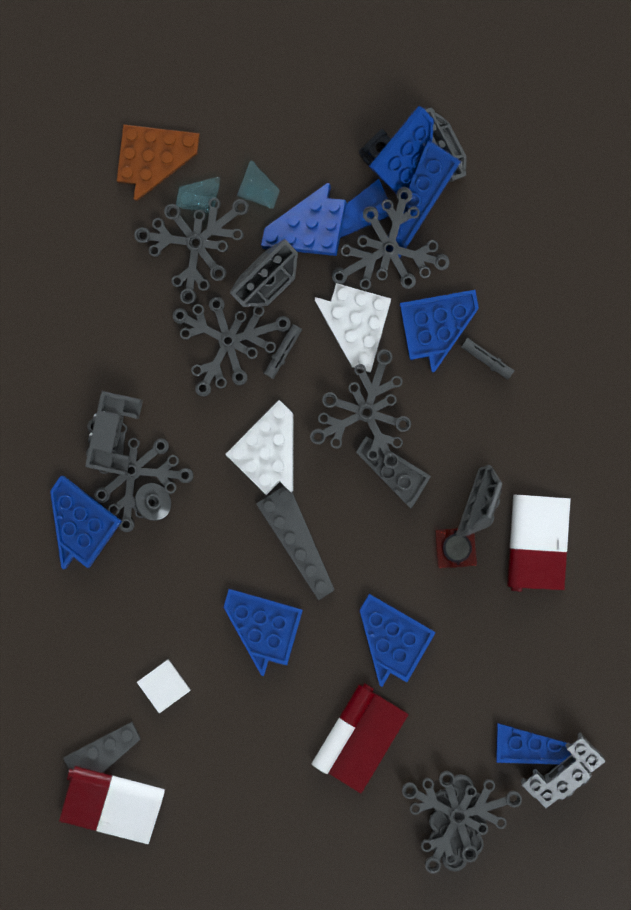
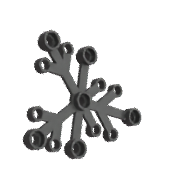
[332,187,449,290]
[134,198,249,304]
[173,297,291,397]
[310,349,411,469]
[86,419,194,532]
[402,771,522,874]

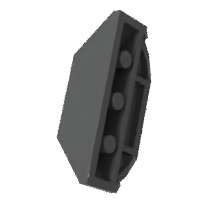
[425,108,466,182]
[230,239,298,307]
[456,465,502,538]

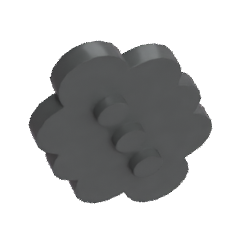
[429,774,487,872]

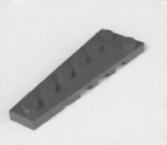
[257,486,335,600]

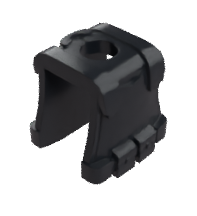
[359,129,391,168]

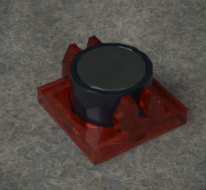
[435,528,477,568]

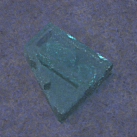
[237,161,280,209]
[176,177,221,213]

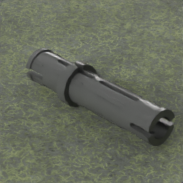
[263,324,303,379]
[461,338,515,380]

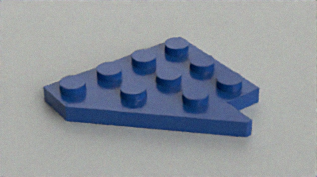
[369,106,434,199]
[400,290,479,373]

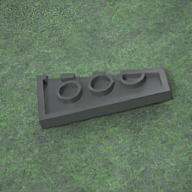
[356,436,431,509]
[63,722,141,773]

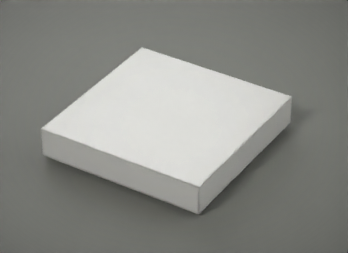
[137,659,191,713]

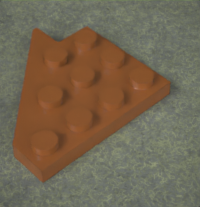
[117,125,200,201]

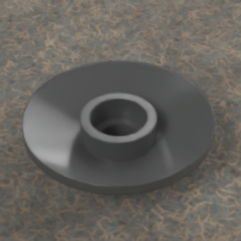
[135,483,171,521]

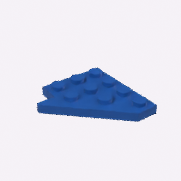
[261,183,347,256]
[50,476,122,569]
[223,589,303,676]
[360,594,436,687]

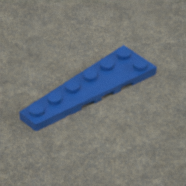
[386,140,461,258]

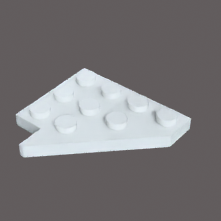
[315,283,391,373]
[225,400,294,495]

